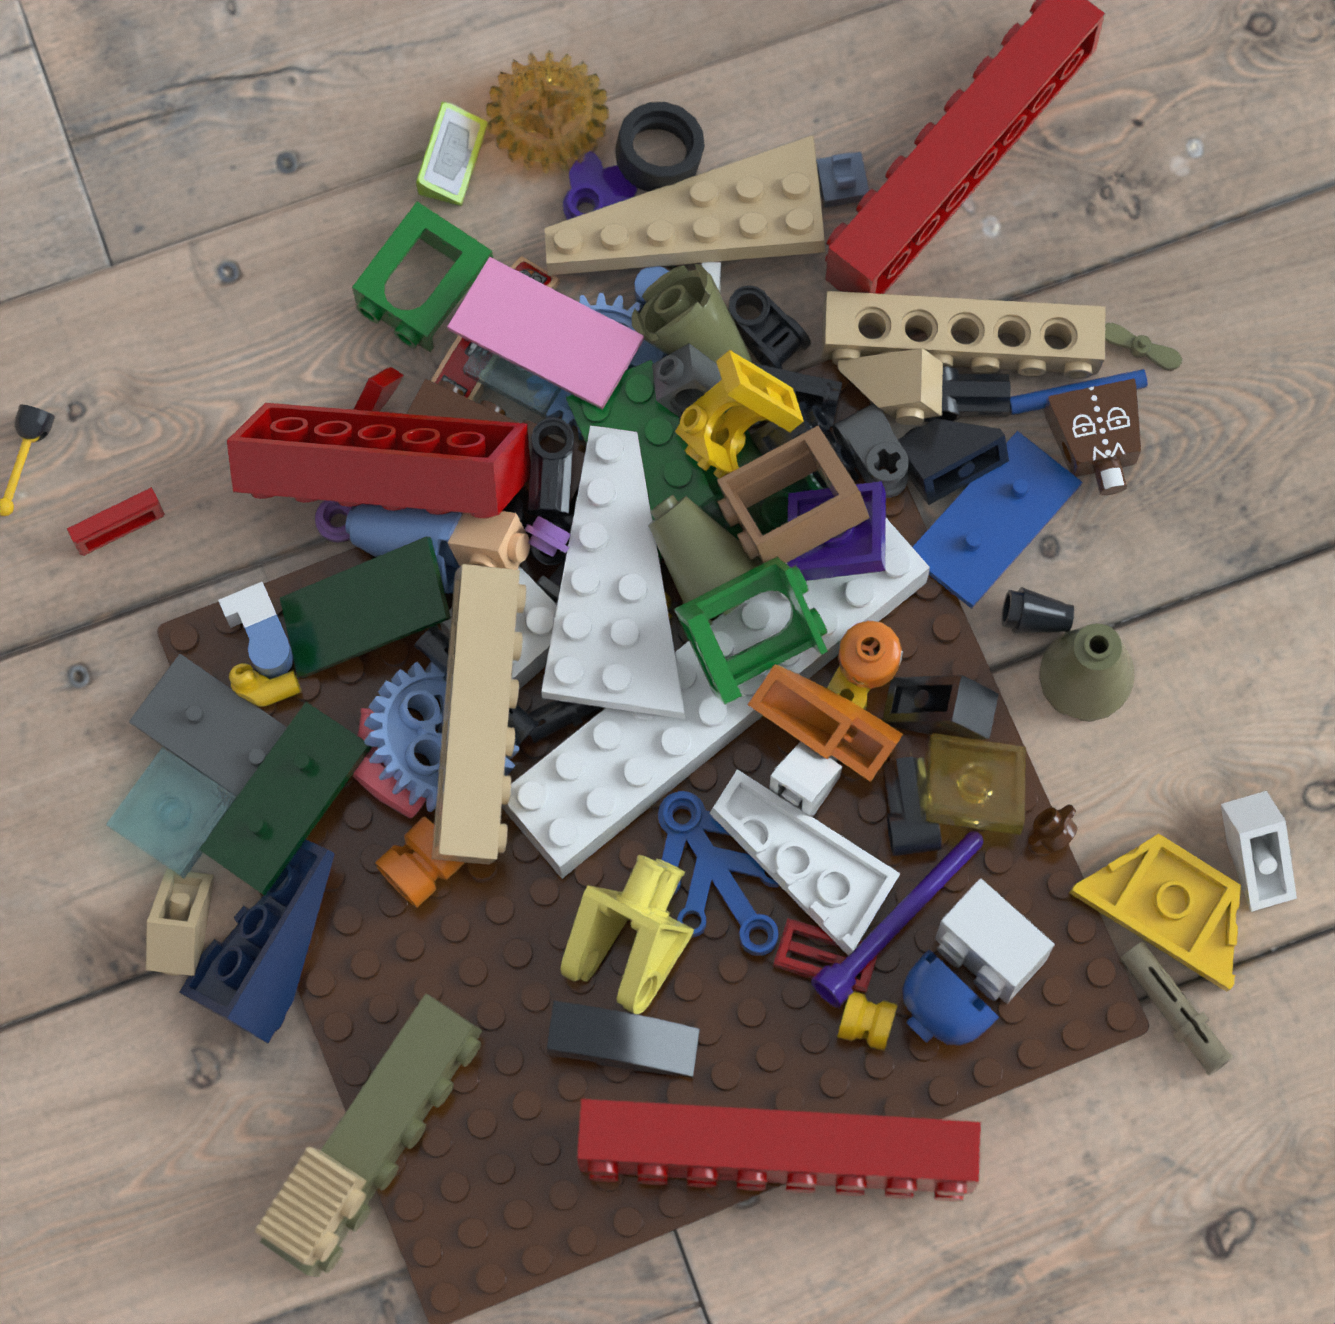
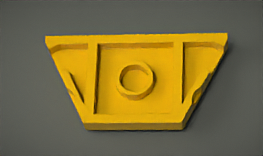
[1069,833,1241,992]

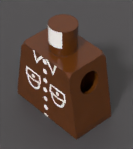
[1044,378,1141,495]

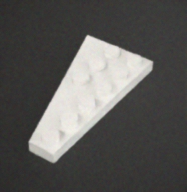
[541,425,685,719]

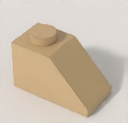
[838,348,943,425]
[146,869,214,976]

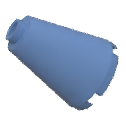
[345,504,463,594]

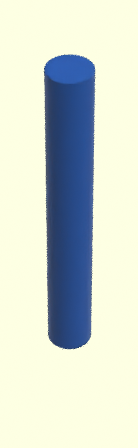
[1010,369,1148,415]

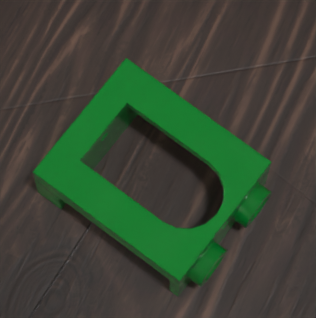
[352,201,493,352]
[674,557,828,705]

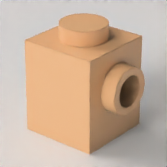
[448,511,530,570]

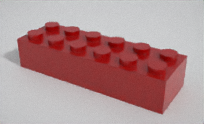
[227,402,531,518]

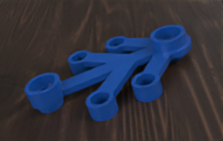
[658,791,780,956]

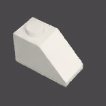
[770,742,842,817]
[1221,791,1297,912]

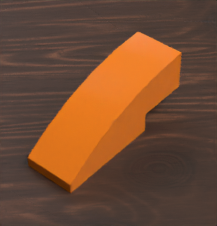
[747,664,903,782]

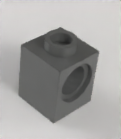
[652,343,722,418]

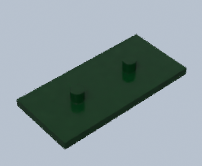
[279,536,451,678]
[199,702,372,896]

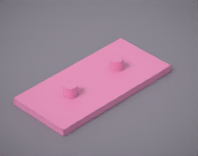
[447,257,644,410]

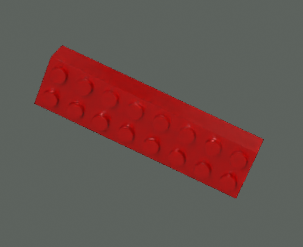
[825,0,1105,294]
[577,1099,981,1202]

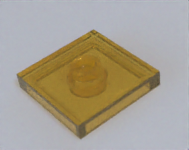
[926,733,1026,835]

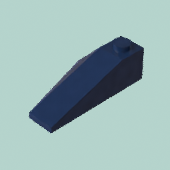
[179,840,335,1043]

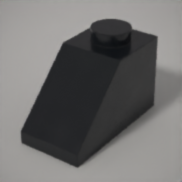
[898,419,1009,505]
[882,675,999,740]

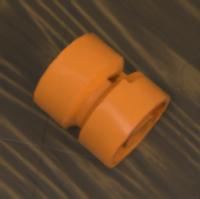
[374,817,465,908]

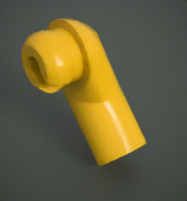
[229,663,302,707]

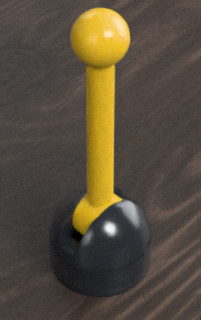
[0,404,55,516]

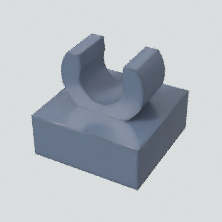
[816,152,869,208]

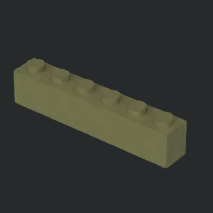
[260,994,483,1277]

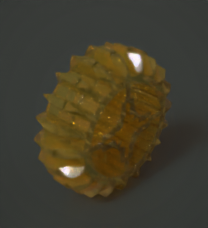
[486,50,609,174]

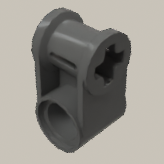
[832,403,909,498]

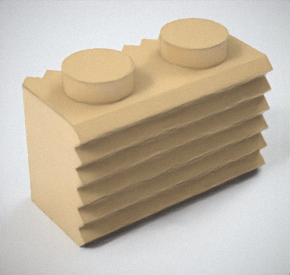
[255,1147,366,1266]

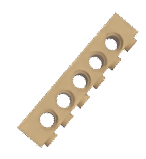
[821,291,1106,379]

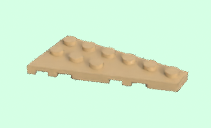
[545,135,825,276]

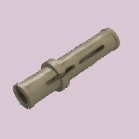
[1119,941,1233,1076]

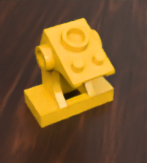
[675,350,804,479]

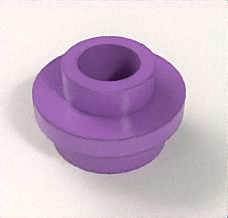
[315,500,357,542]
[525,516,571,557]

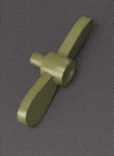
[1105,323,1182,371]

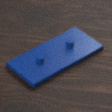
[912,431,1083,609]

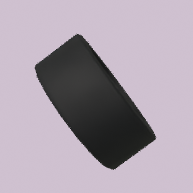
[615,102,705,192]

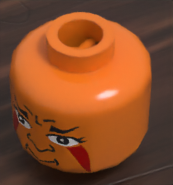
[838,620,902,689]

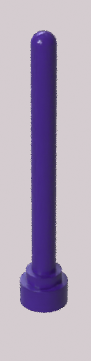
[811,831,983,1008]

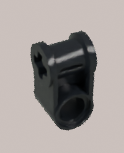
[728,285,811,369]

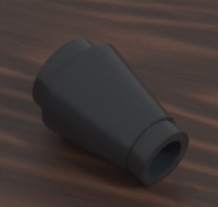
[1002,587,1074,633]

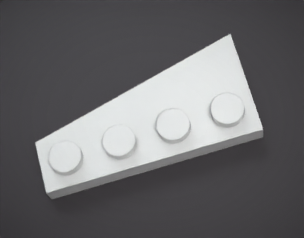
[710,770,900,956]

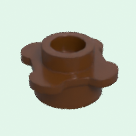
[1028,804,1077,852]

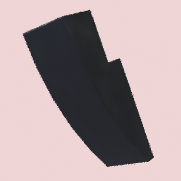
[547,1001,700,1078]

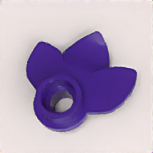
[563,151,638,220]

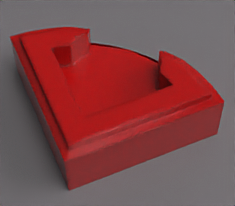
[353,367,404,412]

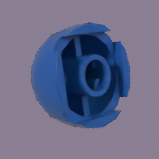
[902,950,999,1045]

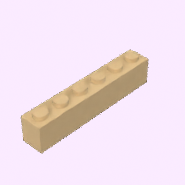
[432,564,526,864]

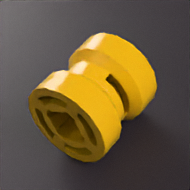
[837,991,898,1051]

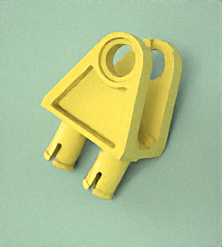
[560,855,694,1015]

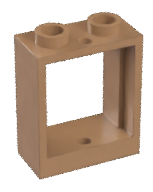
[717,426,870,563]

